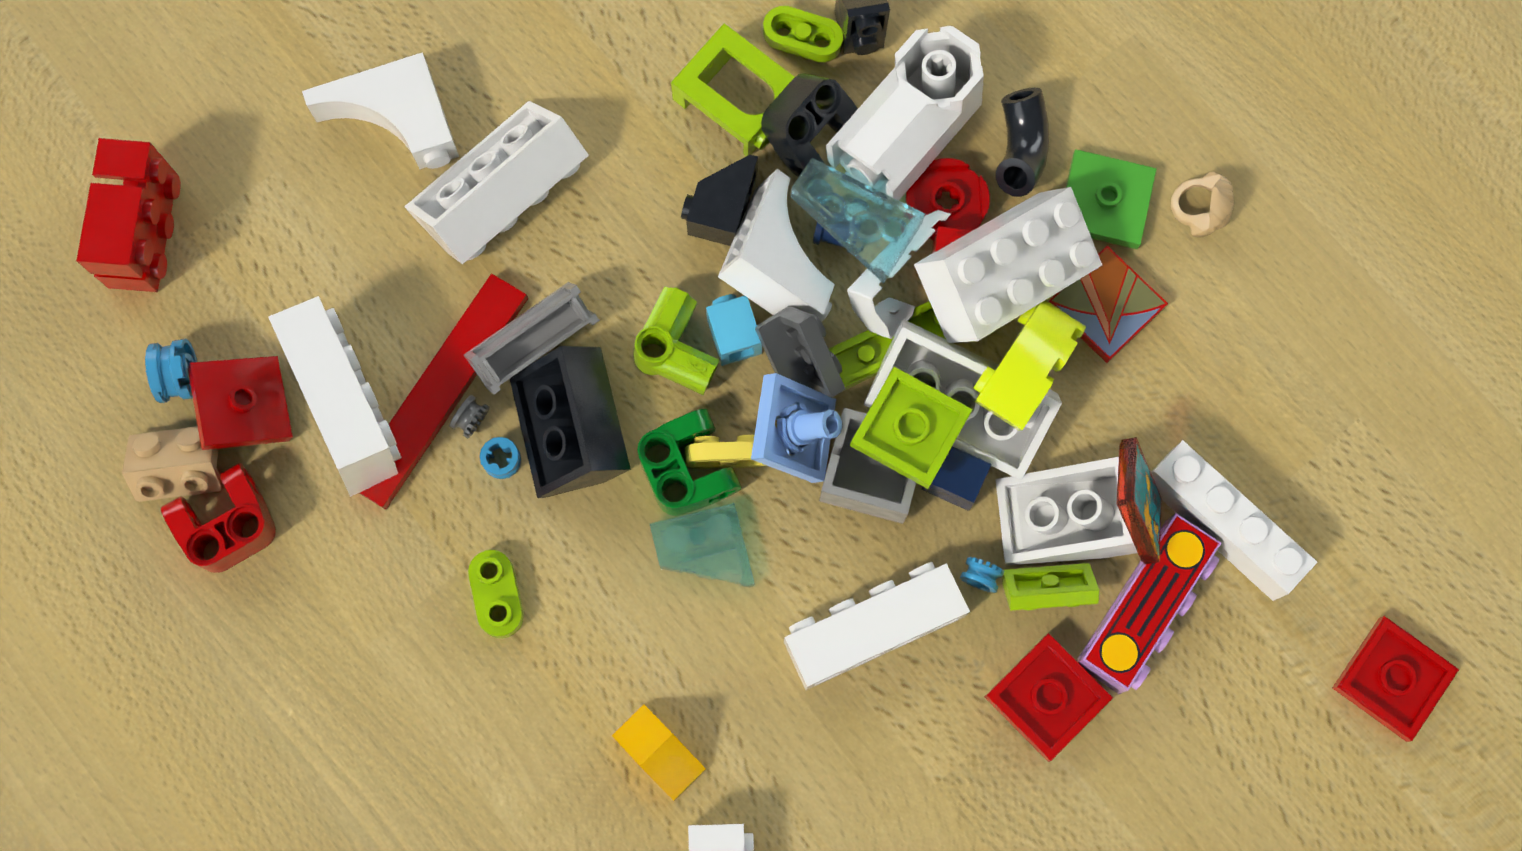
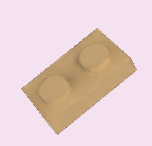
[122,426,223,502]

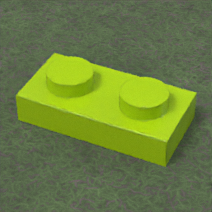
[1002,563,1099,611]

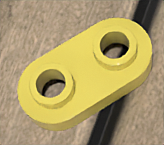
[685,435,767,469]

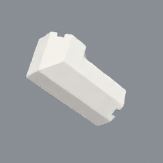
[826,26,984,207]

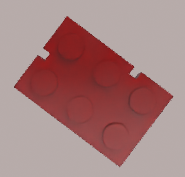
[76,138,181,292]

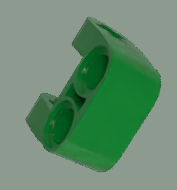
[637,409,742,516]

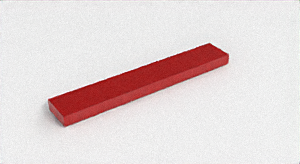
[359,273,528,510]

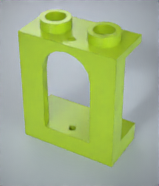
[671,23,795,156]

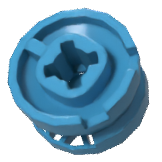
[145,339,197,403]

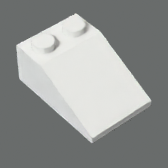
[995,456,1147,565]

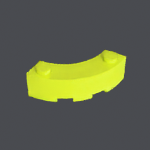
[973,300,1086,431]

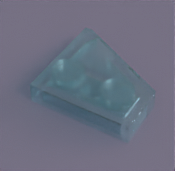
[650,503,755,588]

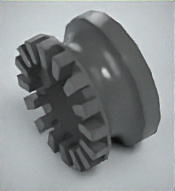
[449,395,490,439]

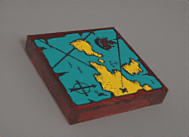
[1116,437,1162,565]

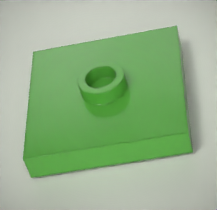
[1065,149,1157,249]

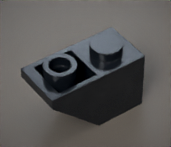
[834,0,890,55]

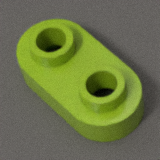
[763,6,843,62]
[468,550,524,638]

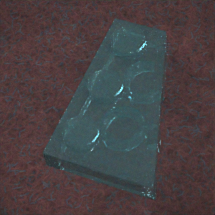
[790,158,925,284]

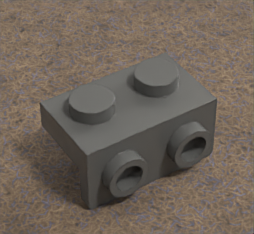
[755,306,846,398]

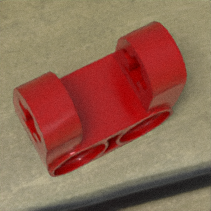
[161,463,276,573]

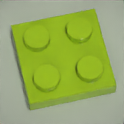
[850,367,973,489]

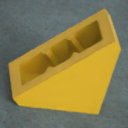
[612,704,706,801]

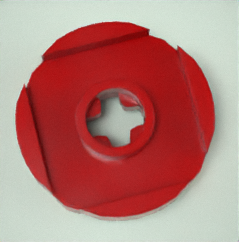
[905,158,990,240]

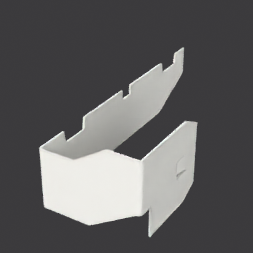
[847,210,951,339]

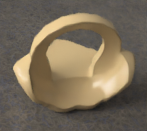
[1170,172,1234,237]

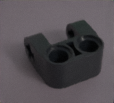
[761,73,858,182]

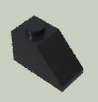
[681,154,758,246]

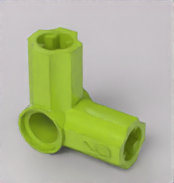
[633,286,720,395]

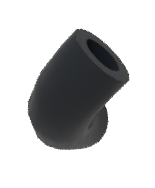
[996,87,1049,197]

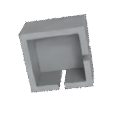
[819,408,916,524]

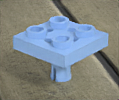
[751,373,842,483]

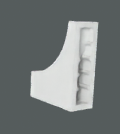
[302,53,459,169]
[718,169,835,322]

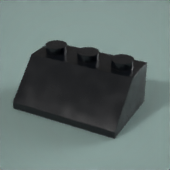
[509,346,631,498]

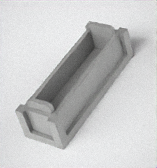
[464,282,600,394]

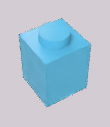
[706,294,762,366]

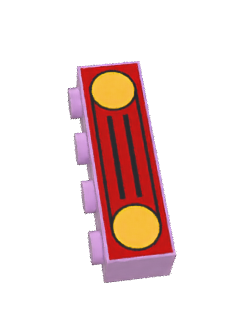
[1076,513,1221,694]

